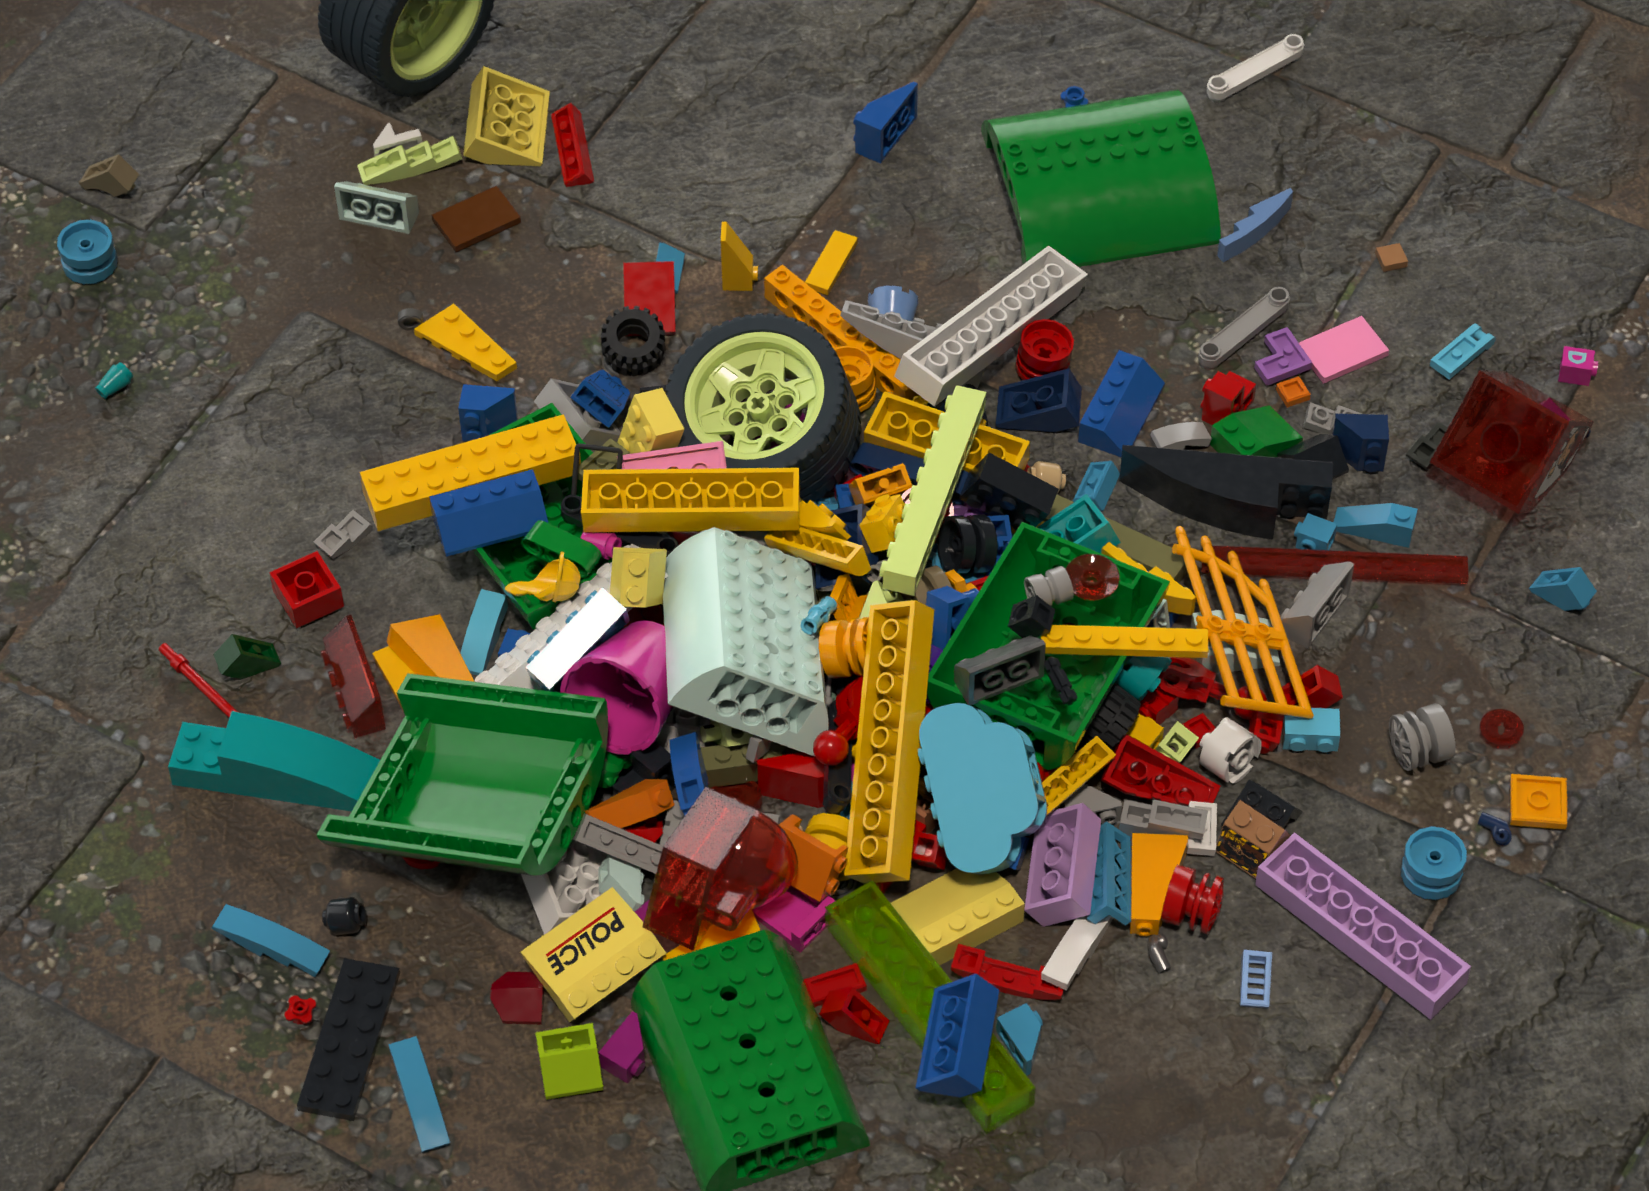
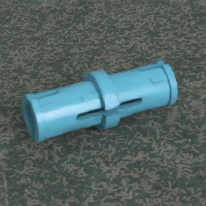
[801,596,837,635]

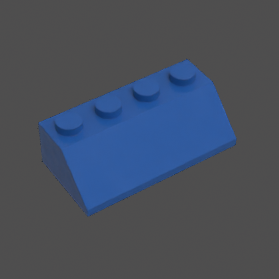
[1078,350,1165,457]
[429,469,548,557]
[916,974,999,1097]

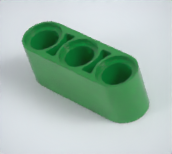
[521,520,602,578]

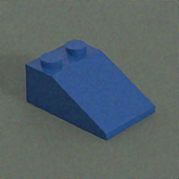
[854,82,918,164]

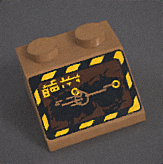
[1216,800,1291,879]

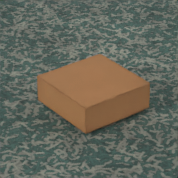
[1375,243,1408,272]

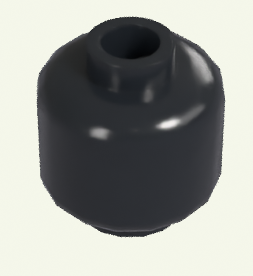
[322,897,366,935]

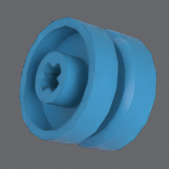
[57,220,117,284]
[1401,827,1467,900]

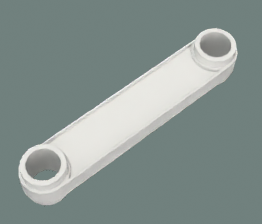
[1207,34,1304,103]

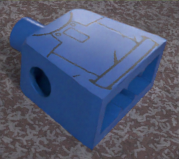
[570,370,630,428]

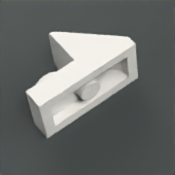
[373,123,422,157]

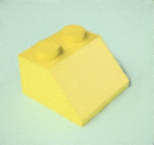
[610,547,667,607]

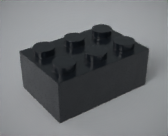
[959,453,1059,531]

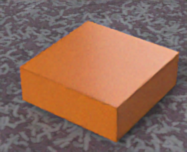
[1275,376,1311,408]

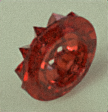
[1480,709,1524,748]

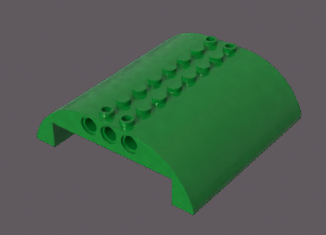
[981,90,1221,267]
[317,673,608,876]

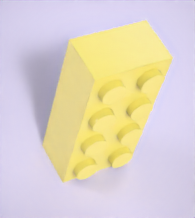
[617,388,684,454]

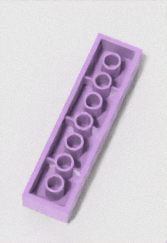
[1255,833,1471,1020]

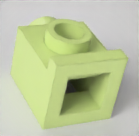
[1154,721,1199,763]

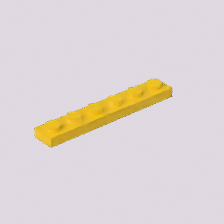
[1041,625,1208,658]

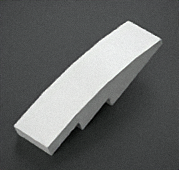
[1041,915,1113,990]

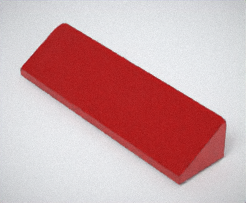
[551,103,594,187]

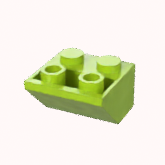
[535,1023,603,1099]

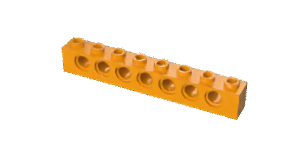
[764,265,921,400]

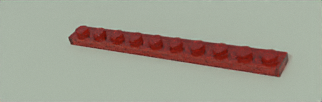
[1201,546,1469,584]

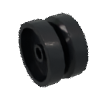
[937,514,998,574]

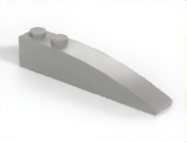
[840,300,986,388]

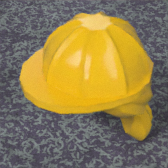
[504,551,580,602]

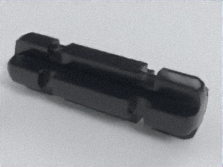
[1044,657,1077,706]

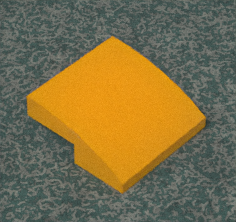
[830,573,868,623]

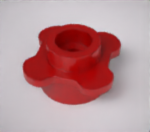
[284,995,316,1025]

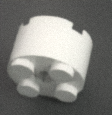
[1200,717,1262,783]

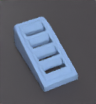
[1240,950,1272,1009]

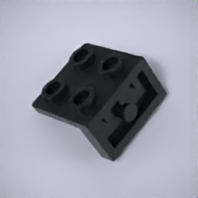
[1221,779,1302,829]

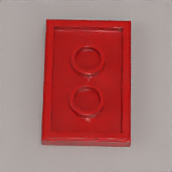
[623,261,676,337]

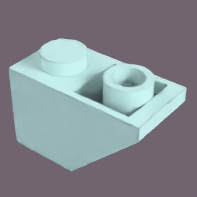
[598,854,644,911]

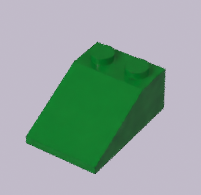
[1210,405,1303,458]

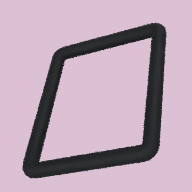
[571,443,623,495]

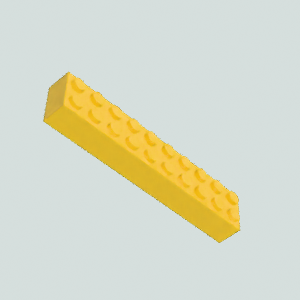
[844,600,935,883]

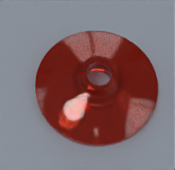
[1066,554,1120,600]

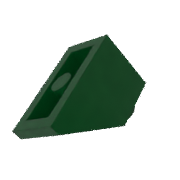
[213,634,281,679]

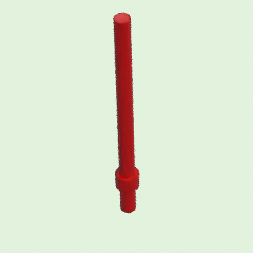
[158,643,238,718]

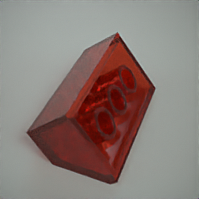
[320,615,386,738]

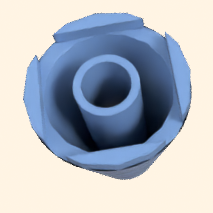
[868,286,918,321]

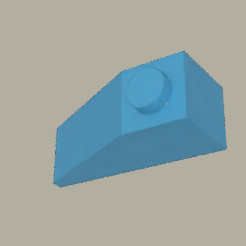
[1333,503,1418,548]

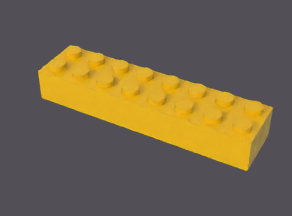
[360,414,581,531]
[581,468,800,532]

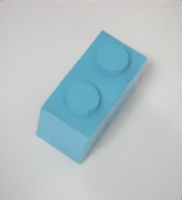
[1282,708,1340,752]

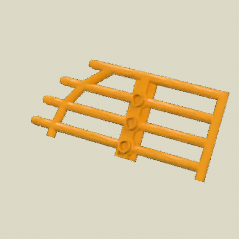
[1172,526,1314,719]

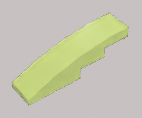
[357,136,462,185]

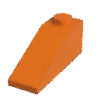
[585,779,674,828]

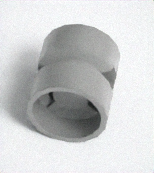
[1024,566,1074,606]

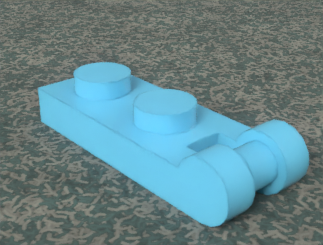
[1430,323,1496,380]

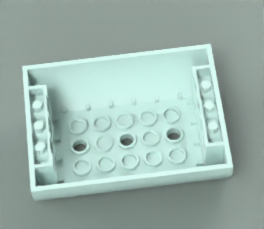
[663,527,828,756]

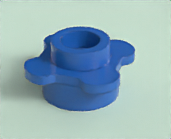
[1060,86,1088,107]

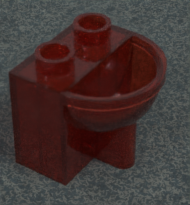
[642,787,798,951]

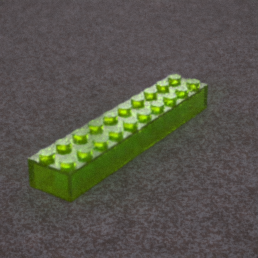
[825,880,1036,1133]

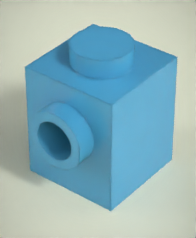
[1294,513,1337,559]

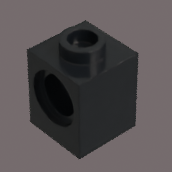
[1008,595,1055,638]

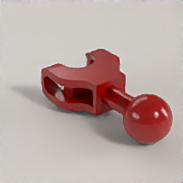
[1158,657,1267,720]
[813,676,863,766]

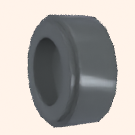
[398,308,423,330]

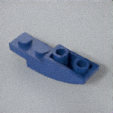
[669,732,719,842]

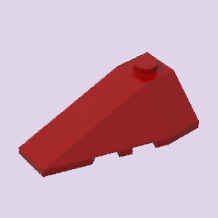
[1102,734,1221,806]

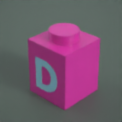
[1558,346,1598,386]

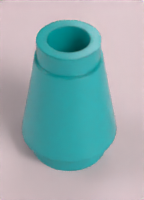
[95,362,134,399]

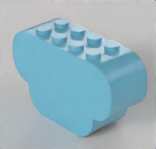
[918,703,1047,875]

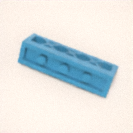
[1087,821,1131,925]

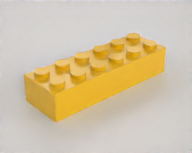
[864,391,1030,472]

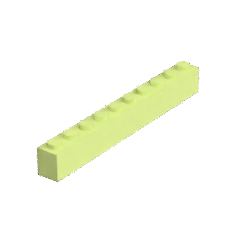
[879,385,987,596]

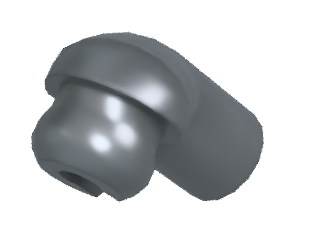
[1148,933,1171,973]

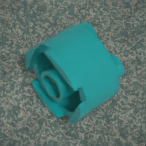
[1115,656,1172,702]

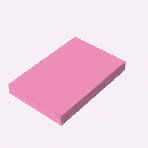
[1299,316,1389,384]

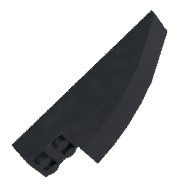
[1119,445,1333,540]

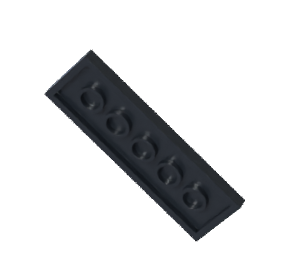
[297,958,400,1121]

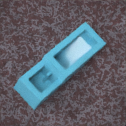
[460,589,508,676]

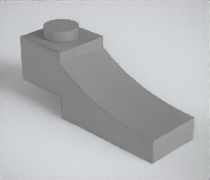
[1119,799,1208,840]

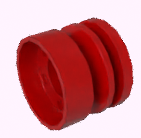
[1015,319,1074,380]
[1161,864,1224,935]

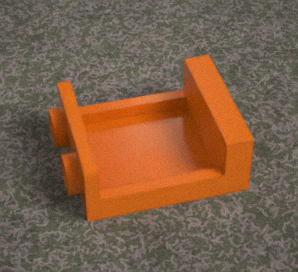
[764,814,848,902]

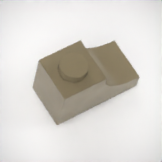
[79,154,139,197]

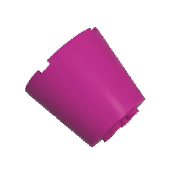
[560,621,674,754]

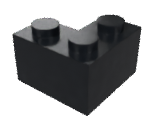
[613,741,676,796]

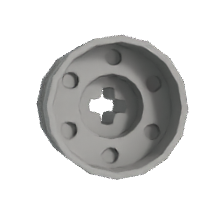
[1389,703,1456,771]

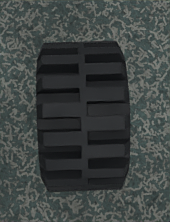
[601,306,665,376]
[1080,683,1141,750]

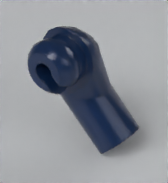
[1478,812,1512,845]

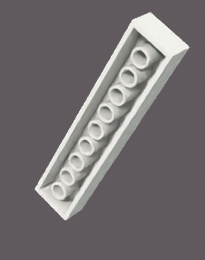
[894,246,1088,407]

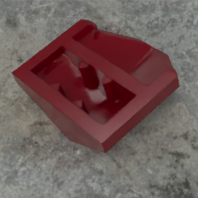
[490,971,545,1025]

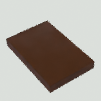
[432,185,521,252]

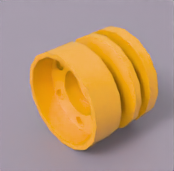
[834,345,877,412]
[819,617,869,679]

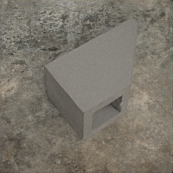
[1059,784,1122,825]

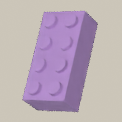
[1024,803,1101,927]

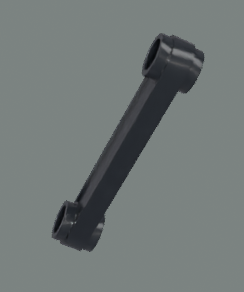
[561,495,679,557]
[822,700,852,814]

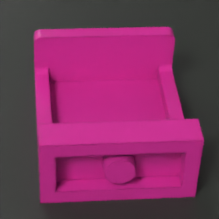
[749,874,838,953]

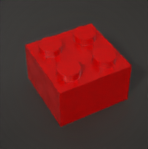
[269,551,344,628]

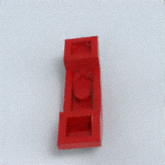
[951,944,1064,1000]

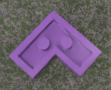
[1254,327,1312,386]

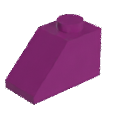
[598,1011,646,1084]

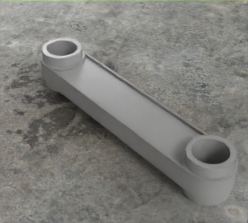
[1198,287,1290,370]

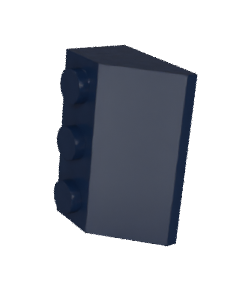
[816,504,879,594]

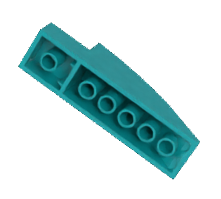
[168,711,380,811]

